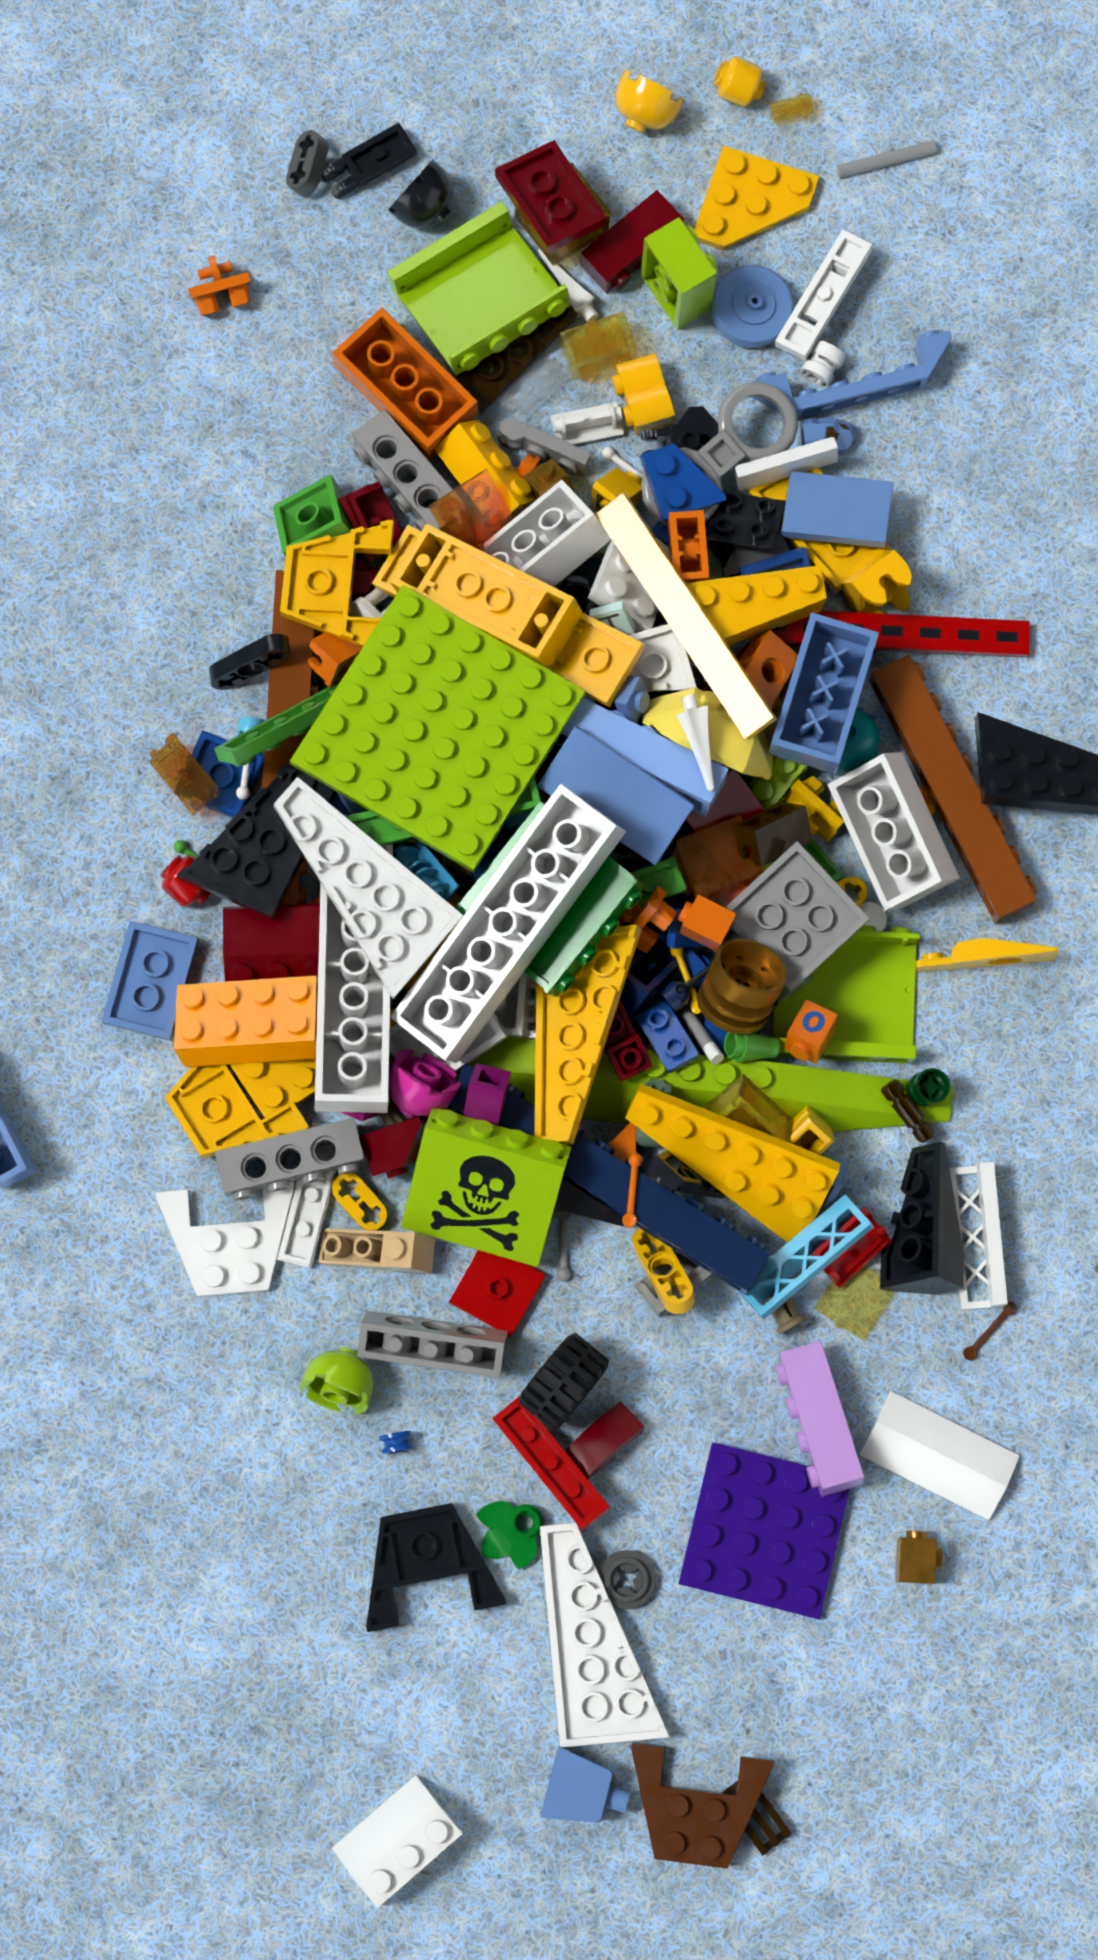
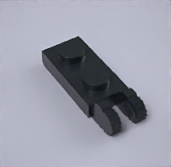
[321,123,417,199]

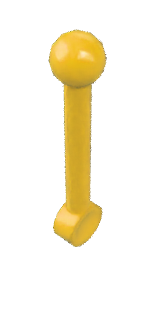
[670,948,702,1014]

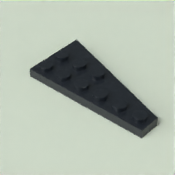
[975,712,1098,814]

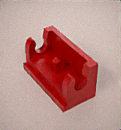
[811,1207,892,1289]

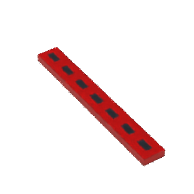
[764,610,1030,657]

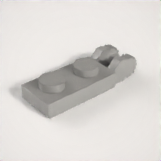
[498,418,590,477]

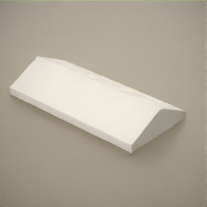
[859,1391,1020,1520]

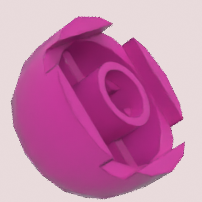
[388,1049,461,1117]

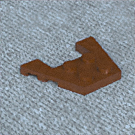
[631,1742,775,1869]

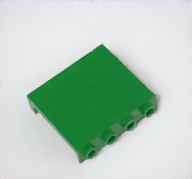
[455,801,645,997]

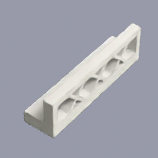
[949,1162,1008,1310]

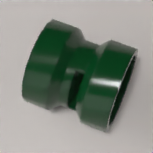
[906,1068,950,1108]

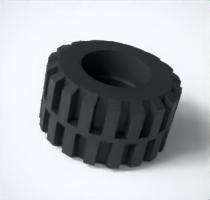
[519,1333,609,1431]

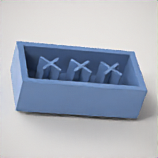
[768,612,879,774]

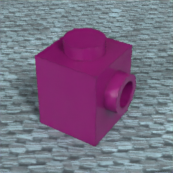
[463,1063,511,1125]

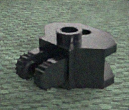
[640,406,718,454]

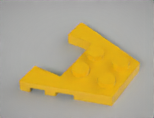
[280,520,395,647]
[165,1064,309,1159]

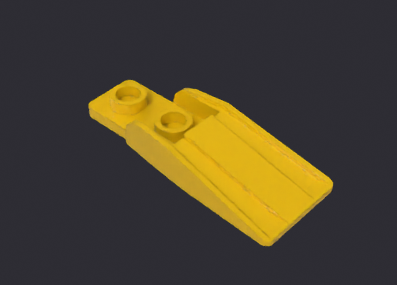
[916,938,1059,972]

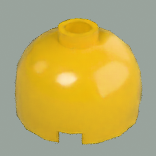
[615,70,685,134]

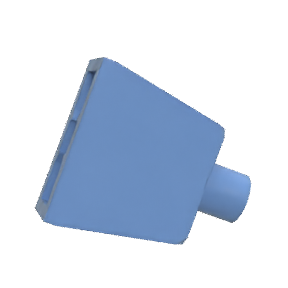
[541,1746,630,1823]

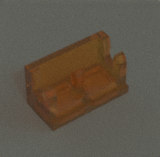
[149,733,220,815]

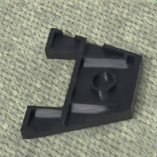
[366,1503,506,1632]

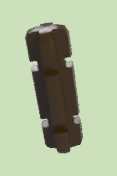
[881,1079,936,1143]

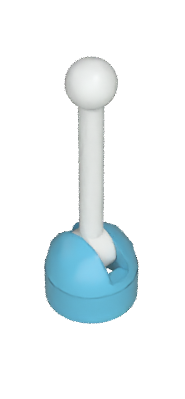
[236,716,264,800]

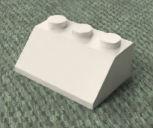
[332,1775,463,1908]

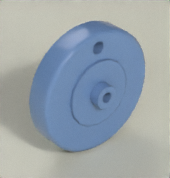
[711,265,794,348]

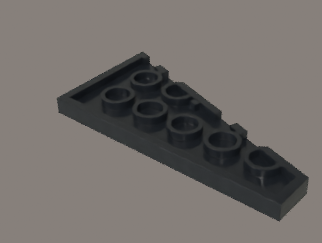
[177,764,337,920]

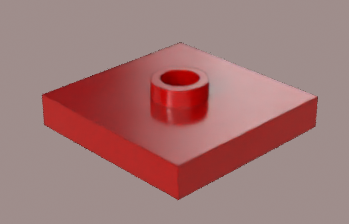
[449,1250,546,1338]

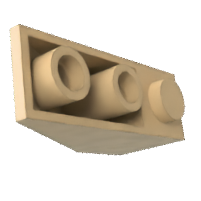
[318,1228,436,1274]

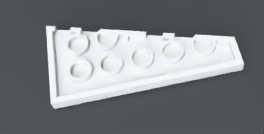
[274,777,464,999]

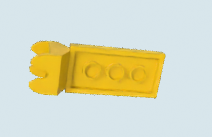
[749,468,912,614]

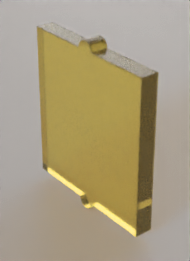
[814,1267,895,1341]

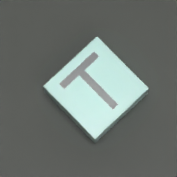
[589,600,635,635]

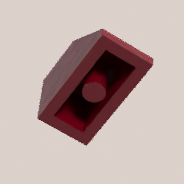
[359,1116,429,1179]

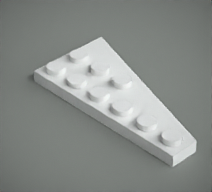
[540,1523,670,1747]

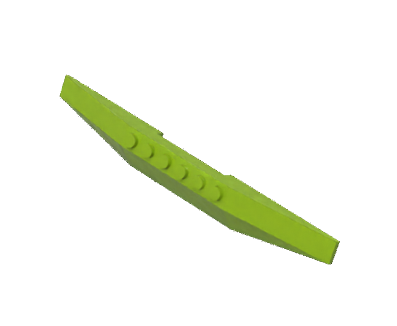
[389,1037,953,1137]

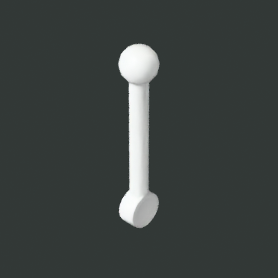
[602,446,643,481]

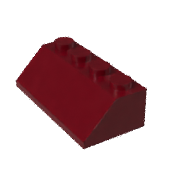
[223,903,320,982]

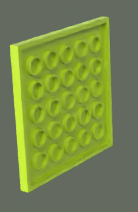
[290,585,586,873]

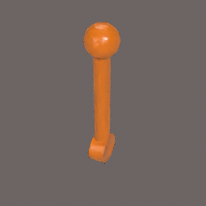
[622,1153,643,1228]

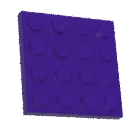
[678,1442,850,1620]

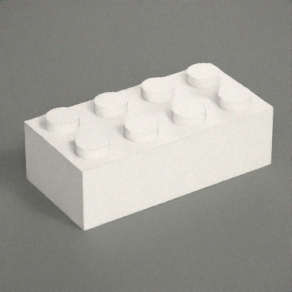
[477,480,612,587]
[827,752,960,911]

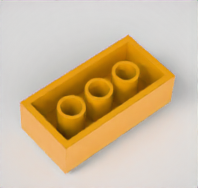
[174,976,318,1067]

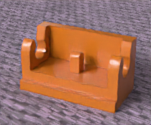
[307,632,362,688]

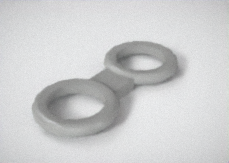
[641,382,798,526]

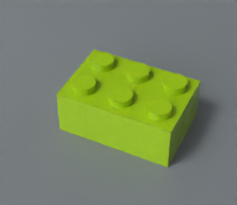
[641,217,718,330]

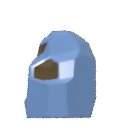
[800,417,856,456]

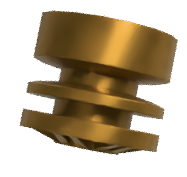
[696,938,788,1035]

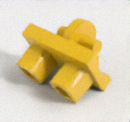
[782,776,844,843]

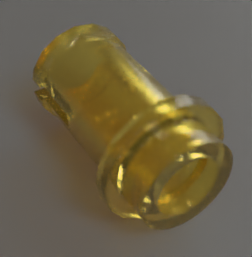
[769,92,814,124]

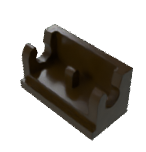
[731,802,812,867]

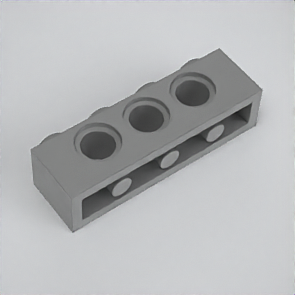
[352,409,471,536]
[214,1117,366,1201]
[357,1311,508,1378]

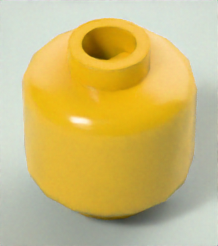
[713,56,766,107]

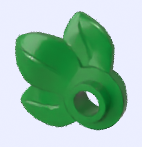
[476,1501,543,1569]

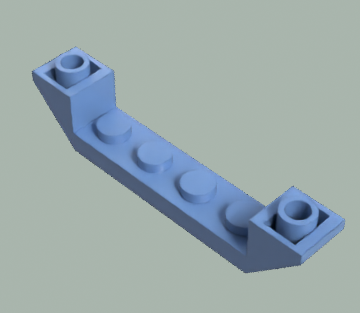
[752,330,952,420]

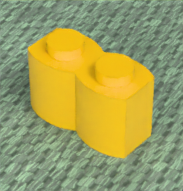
[611,353,675,435]

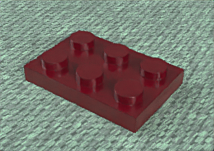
[495,140,607,254]

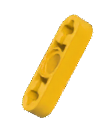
[632,1229,695,1314]

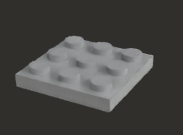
[725,841,870,992]

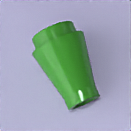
[724,1032,779,1063]

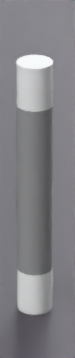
[664,982,724,1065]

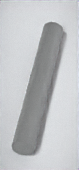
[836,140,937,179]

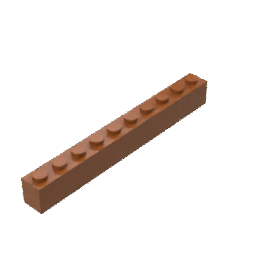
[262,570,323,905]

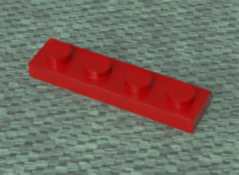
[492,1396,611,1531]

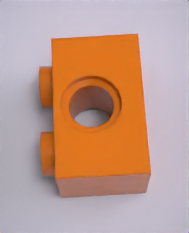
[738,630,798,710]

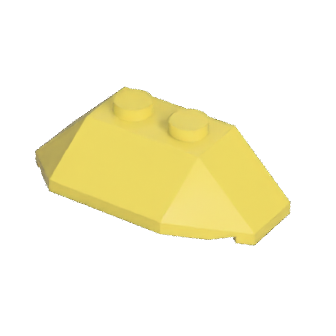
[642,687,773,780]

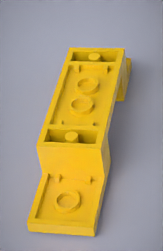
[372,523,645,707]

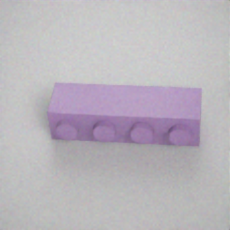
[774,1341,864,1497]

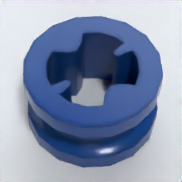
[379,1431,414,1454]

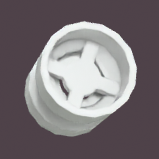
[800,341,846,389]

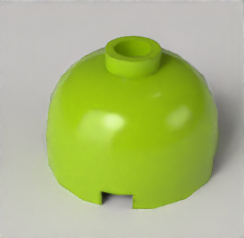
[299,1348,374,1414]

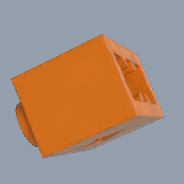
[667,510,710,583]

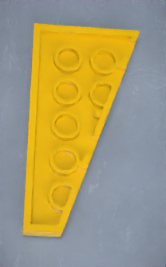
[534,925,642,1145]

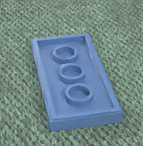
[537,726,695,865]

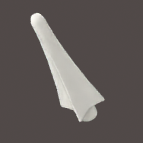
[538,248,599,323]
[676,695,715,792]

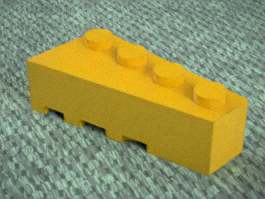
[686,565,827,663]

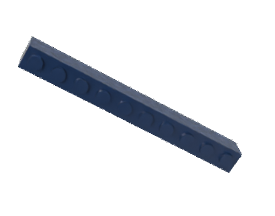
[448,1063,770,1295]

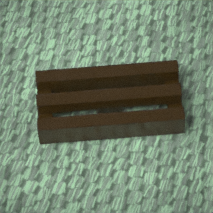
[721,1780,792,1856]

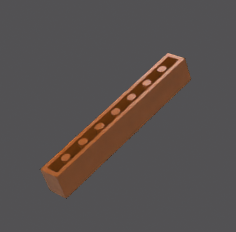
[868,654,1037,924]

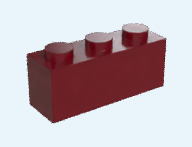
[580,190,684,294]

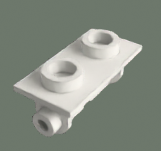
[550,402,624,445]

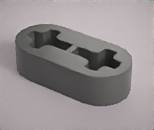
[286,130,329,196]

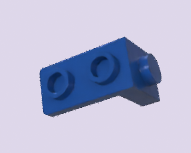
[635,1000,699,1073]

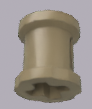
[762,1296,807,1335]

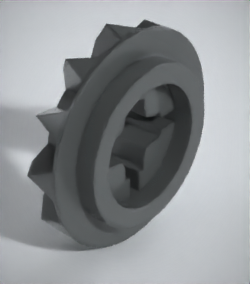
[598,1550,655,1609]

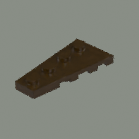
[444,305,577,416]

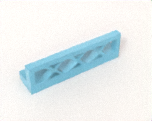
[739,1194,874,1319]

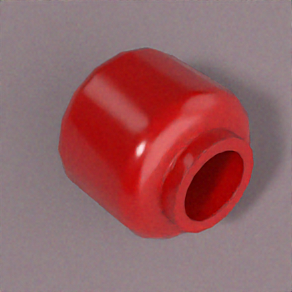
[160,855,211,907]

